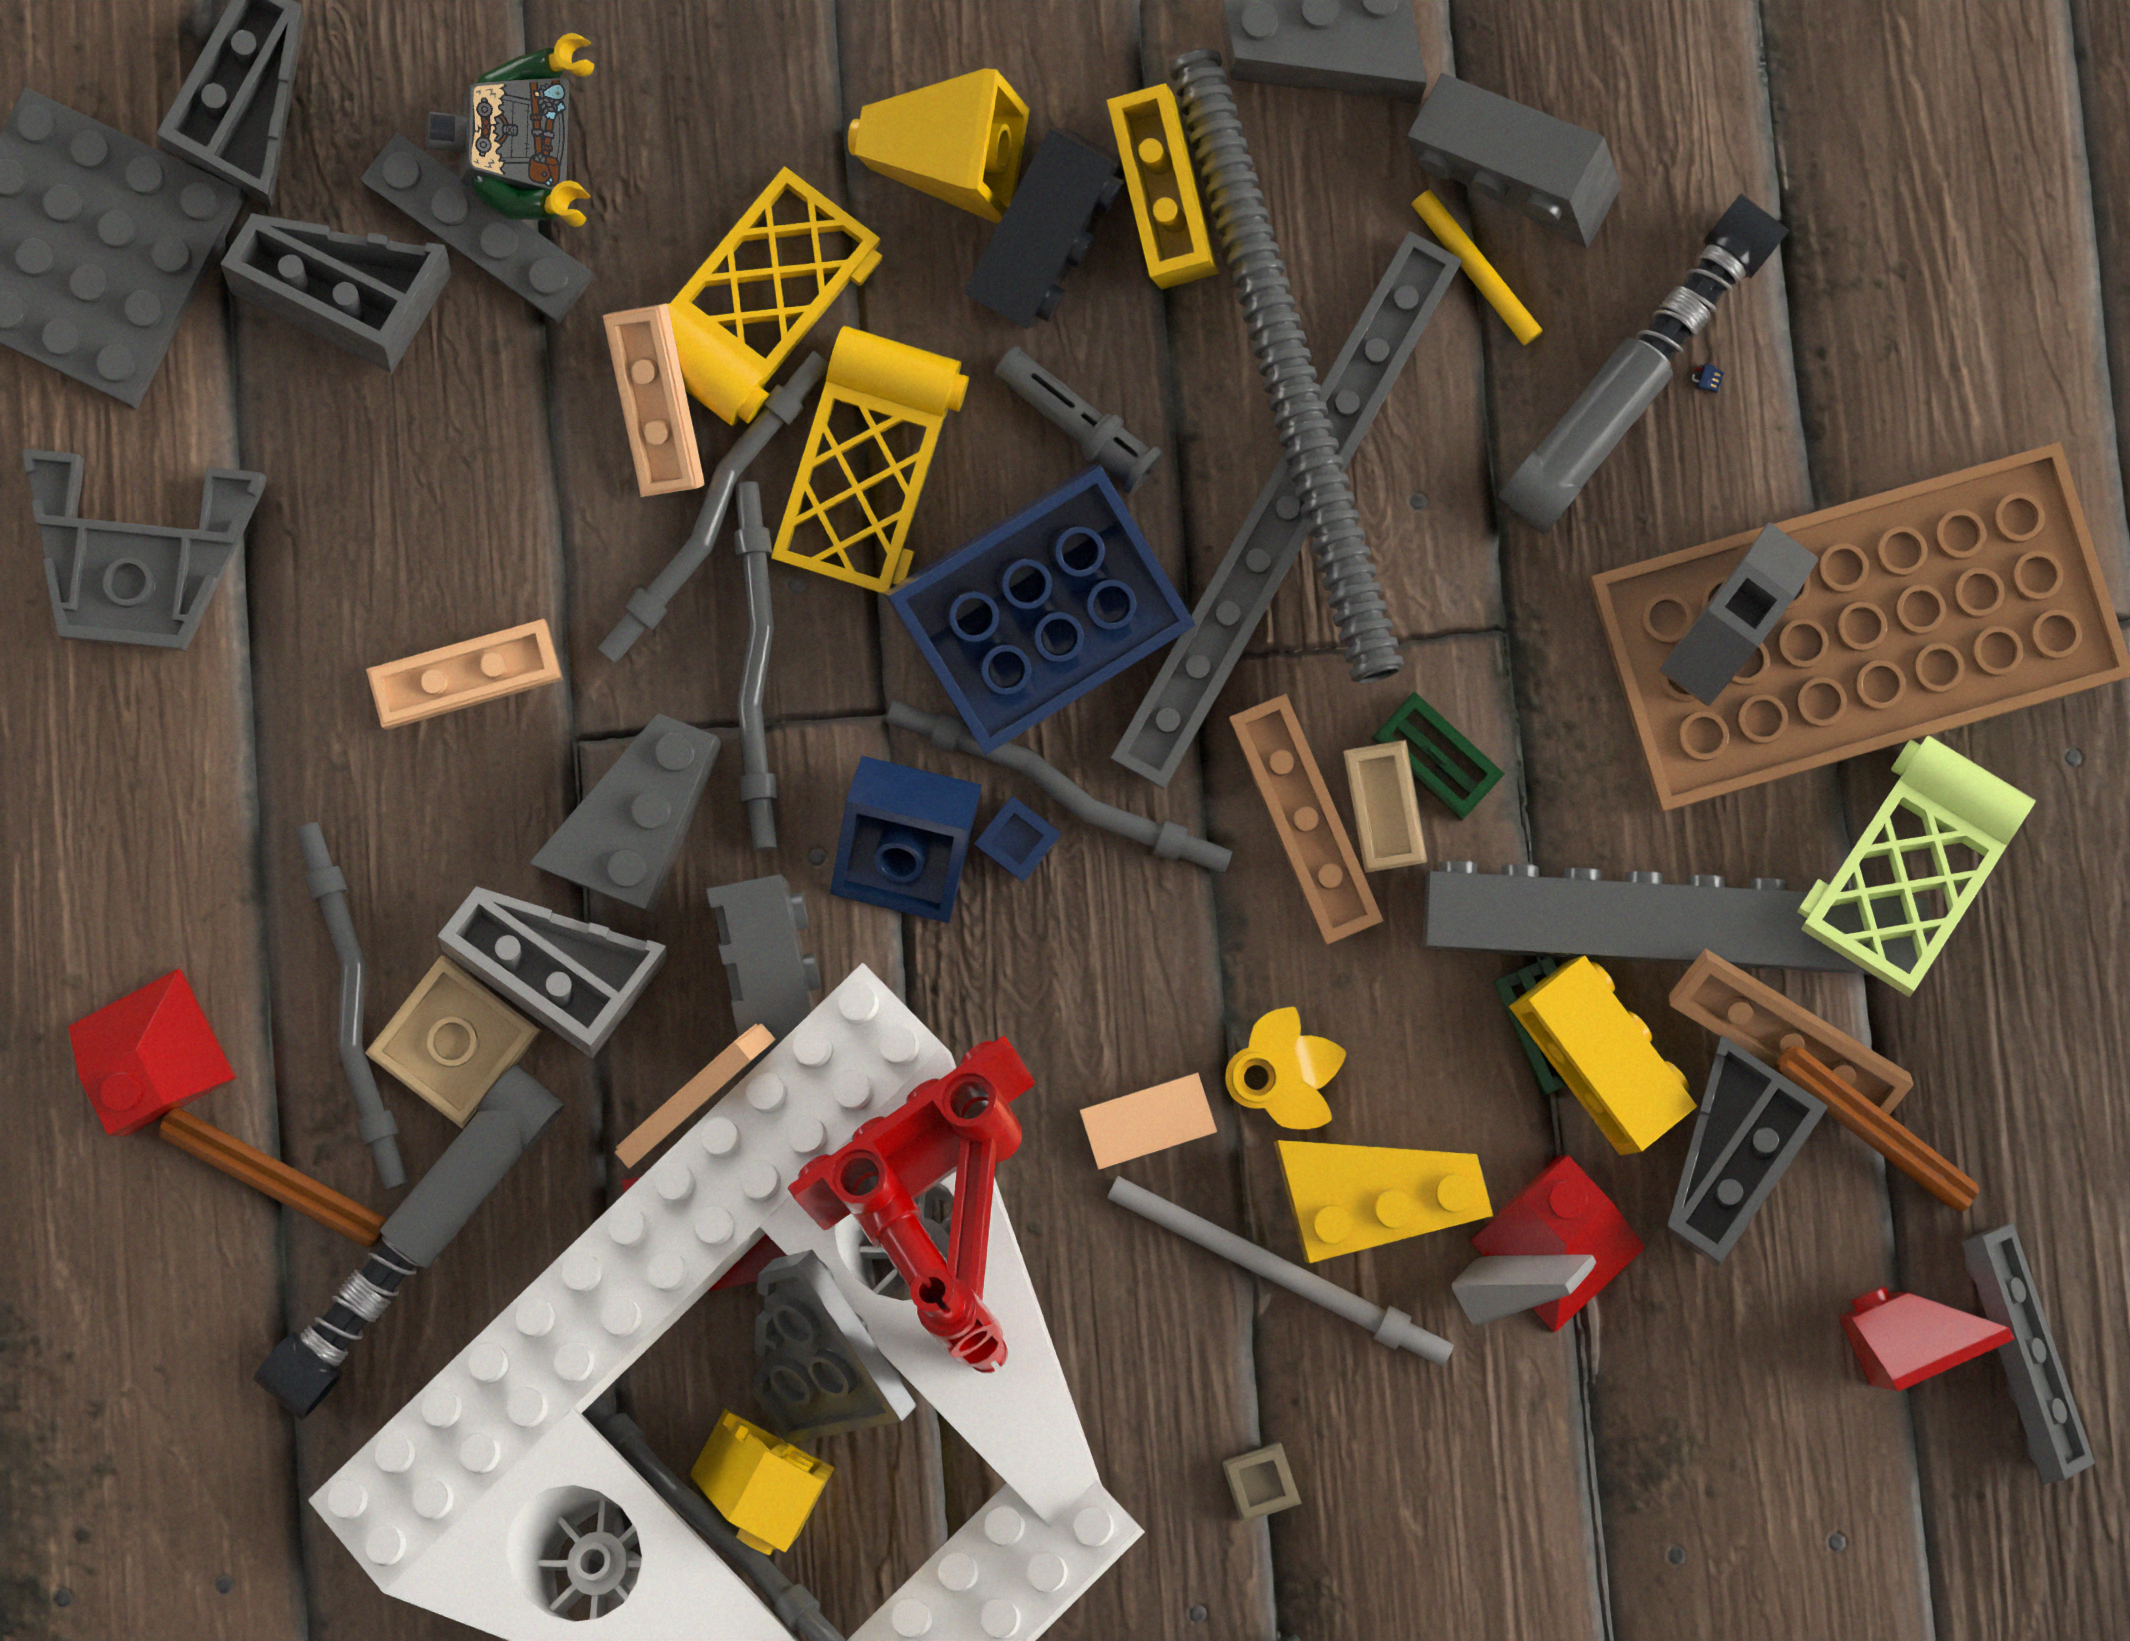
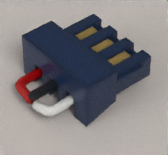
[1692,363,1724,393]

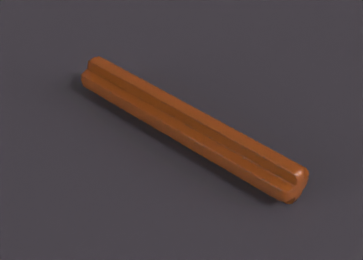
[1775,1046,1979,1212]
[158,1108,387,1247]

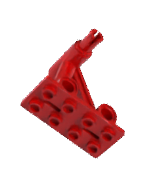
[787,1036,1035,1374]

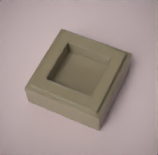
[1221,1442,1301,1523]

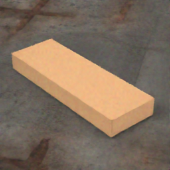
[603,303,705,497]
[366,619,563,730]
[615,1023,776,1169]

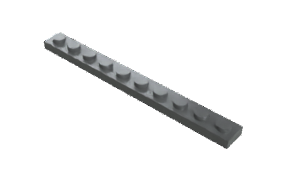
[1111,231,1462,790]

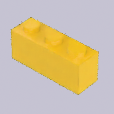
[1107,83,1220,290]
[1509,955,1697,1156]

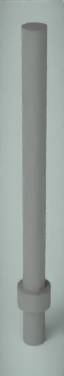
[1107,1176,1454,1367]

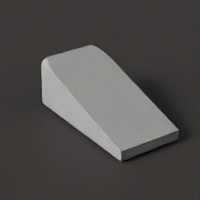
[1452,1255,1597,1325]

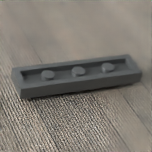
[360,132,594,325]
[1962,1223,2095,1484]

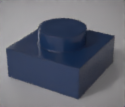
[974,796,1061,884]

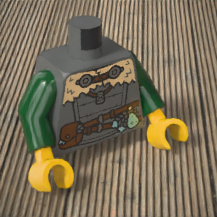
[426,33,594,227]

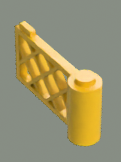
[667,166,882,426]
[771,325,969,594]

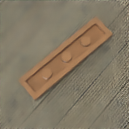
[1228,694,1384,946]
[1669,948,1914,1115]

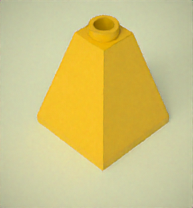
[848,68,1030,224]

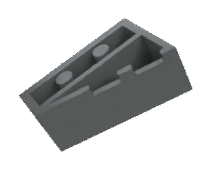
[706,874,821,1075]

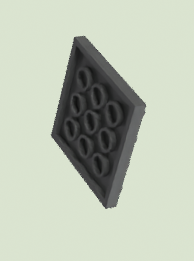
[0,87,247,410]

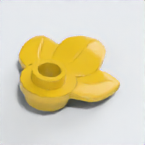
[1225,1007,1346,1129]

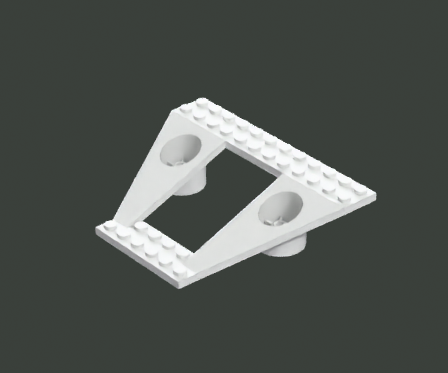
[308,963,1145,1641]

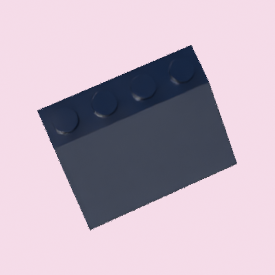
[883,465,1196,755]

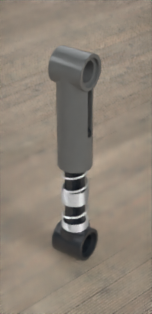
[1497,193,1790,536]
[253,1064,565,1421]

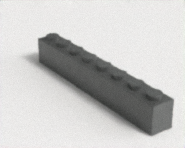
[1421,861,1930,975]

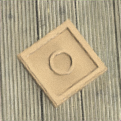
[365,955,542,1129]

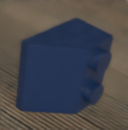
[830,756,982,923]

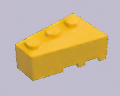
[1273,1140,1493,1263]
[689,1409,834,1555]

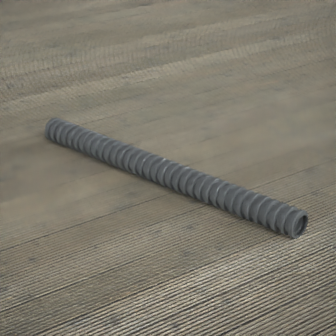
[1169,49,1405,684]

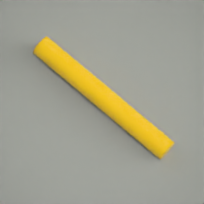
[1411,189,1543,346]

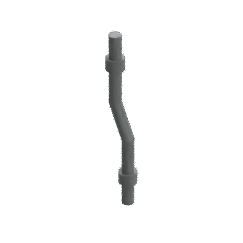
[598,351,829,663]
[733,481,778,852]
[885,699,1232,874]
[295,822,409,1191]
[582,1396,847,1641]

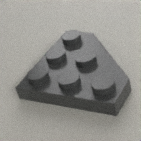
[752,1249,917,1444]

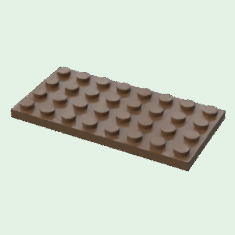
[1588,442,2130,814]

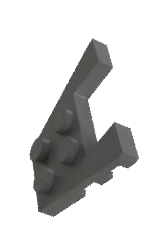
[22,449,267,652]

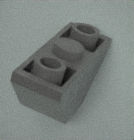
[1658,522,1819,707]

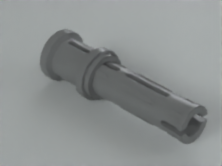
[993,345,1164,495]

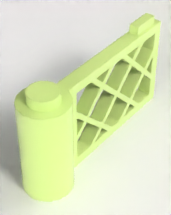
[1797,735,2036,997]

